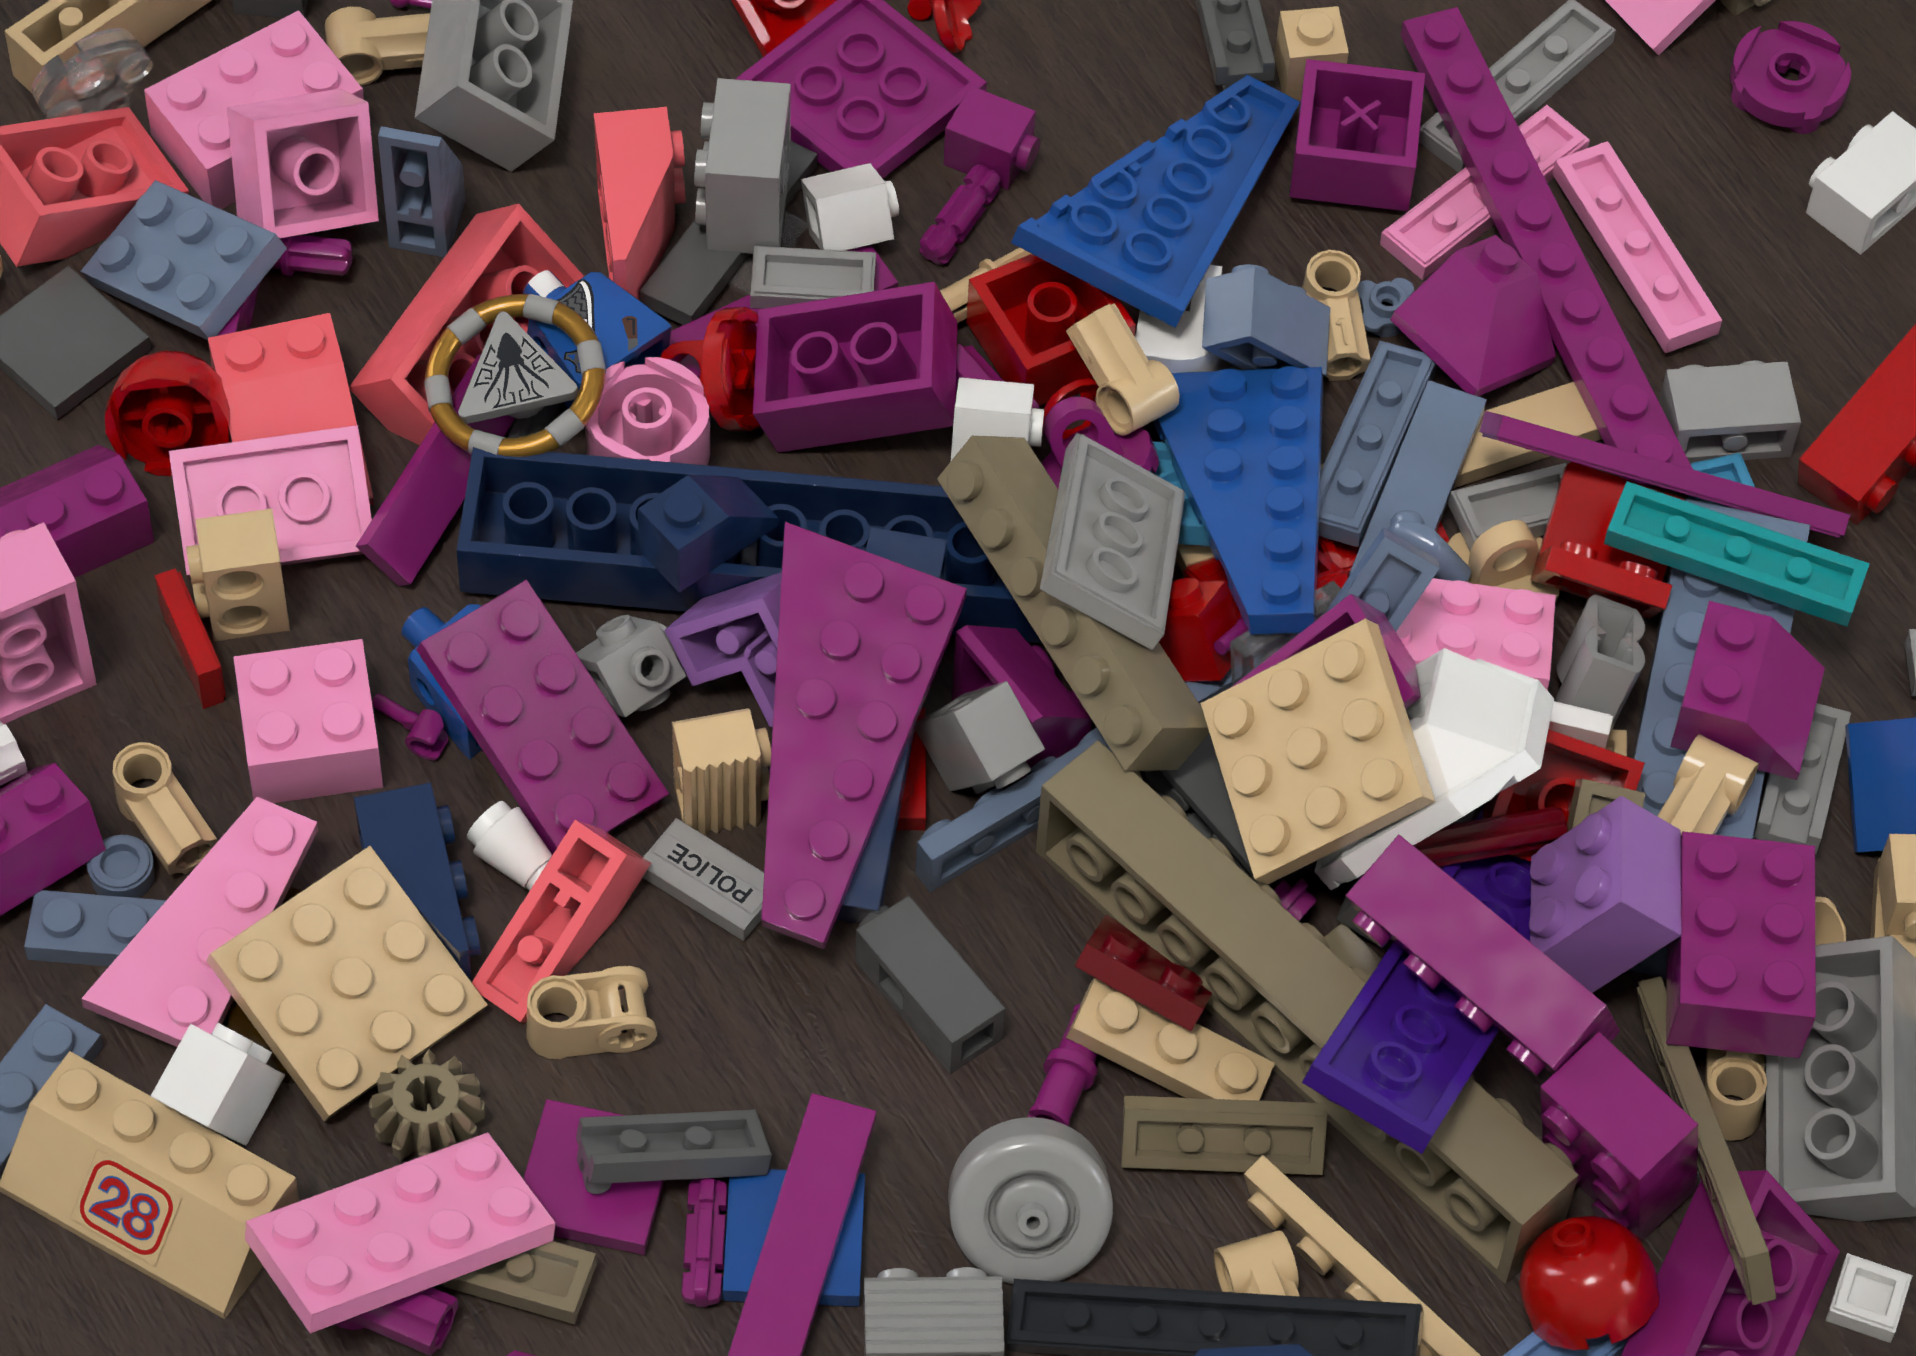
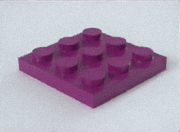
[735,0,987,179]

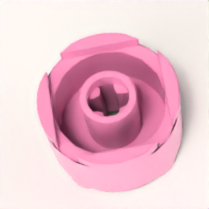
[585,357,710,466]

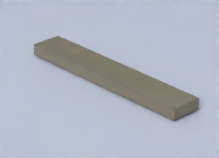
[1636,976,1776,1305]

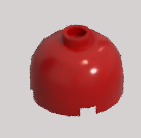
[105,350,230,476]
[1519,1216,1660,1350]

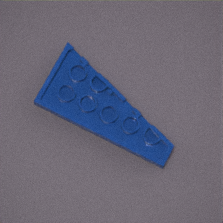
[1011,75,1300,328]
[1154,366,1323,635]

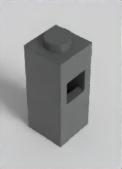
[855,896,1005,1074]

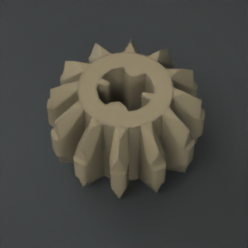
[369,1049,485,1162]

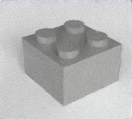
[694,78,791,254]

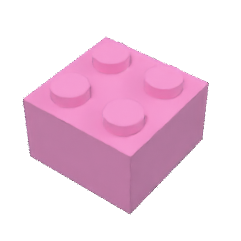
[227,89,379,238]
[233,639,383,803]

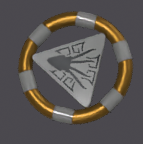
[424,294,606,457]

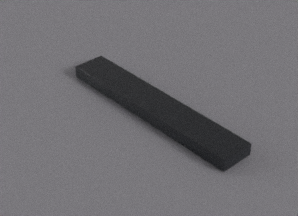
[1005,1279,1424,1356]

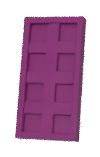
[416,580,669,855]

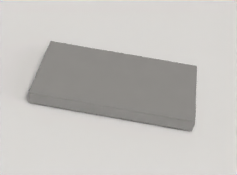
[1040,433,1185,650]

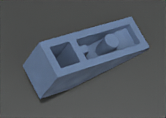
[378,126,466,257]

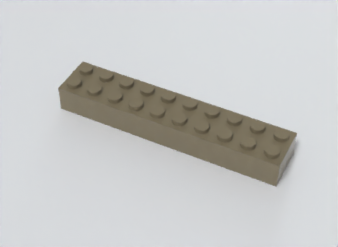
[1036,740,1579,1285]

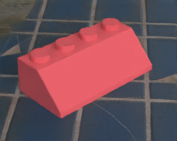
[349,203,584,445]

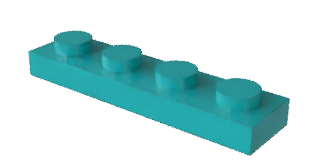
[1604,481,1870,627]

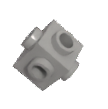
[576,615,686,717]

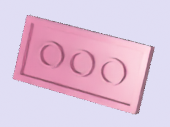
[245,1132,556,1334]

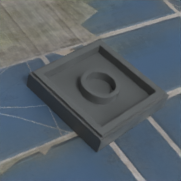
[0,266,151,420]

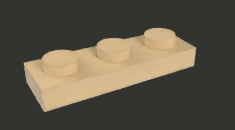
[1066,978,1275,1101]

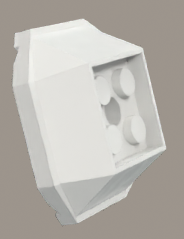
[1315,648,1554,890]

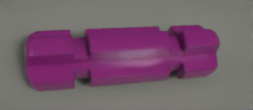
[919,164,1000,265]
[681,1178,728,1308]

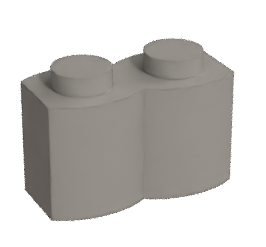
[1556,594,1645,731]

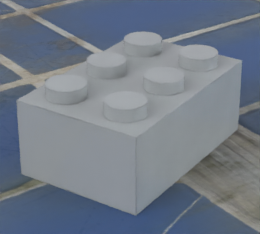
[414,0,573,172]

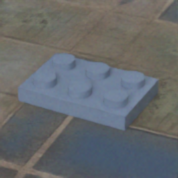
[80,180,287,340]

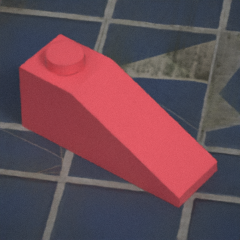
[471,820,651,1023]

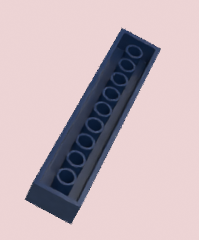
[456,447,1042,643]

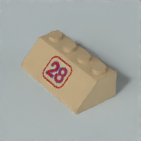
[0,1051,300,1319]

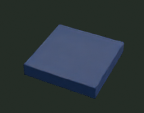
[723,1169,865,1307]

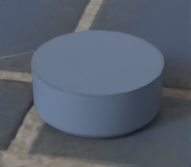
[87,835,155,898]

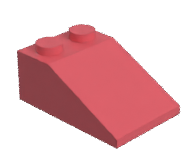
[0,107,189,267]
[594,107,686,301]
[208,313,374,505]

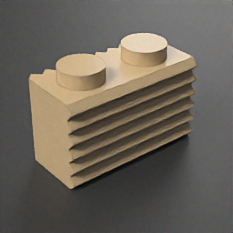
[672,708,771,836]

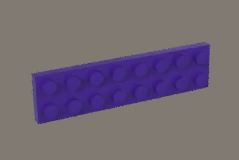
[1302,809,1531,1154]

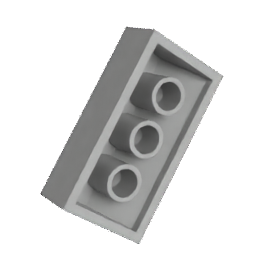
[1766,936,1916,1222]

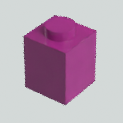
[943,86,1040,190]

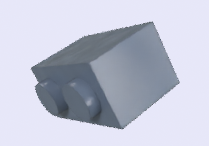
[1202,264,1330,377]

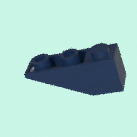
[353,783,481,982]

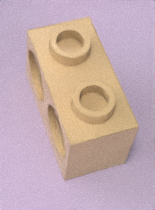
[186,508,290,641]

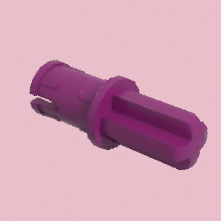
[271,235,353,277]

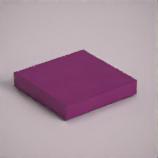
[523,1099,665,1255]

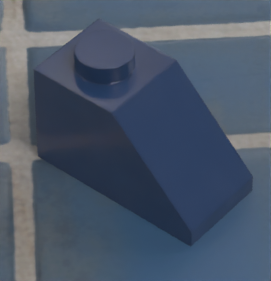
[638,475,779,593]

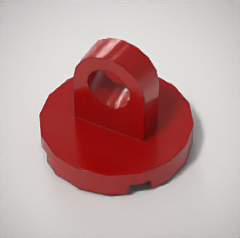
[660,307,760,432]

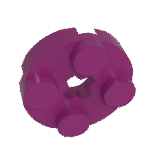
[1730,21,1851,134]

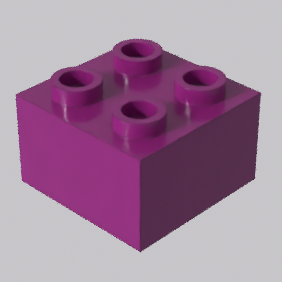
[1289,59,1425,211]

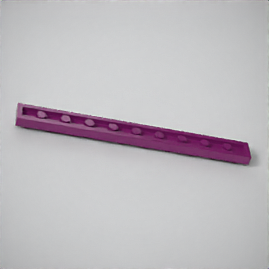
[1400,7,1693,492]

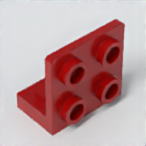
[1530,462,1685,619]

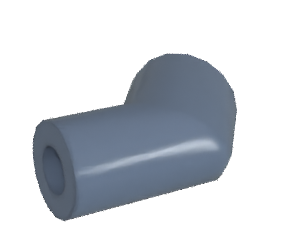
[1388,510,1471,582]

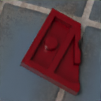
[1075,914,1212,1031]

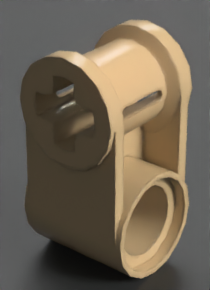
[526,966,657,1059]

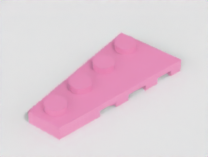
[81,797,318,1047]

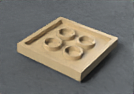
[1201,618,1436,885]
[206,846,488,1122]

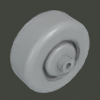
[948,1117,1113,1285]

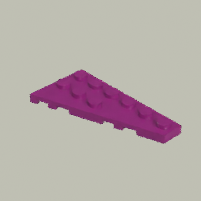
[761,522,967,949]

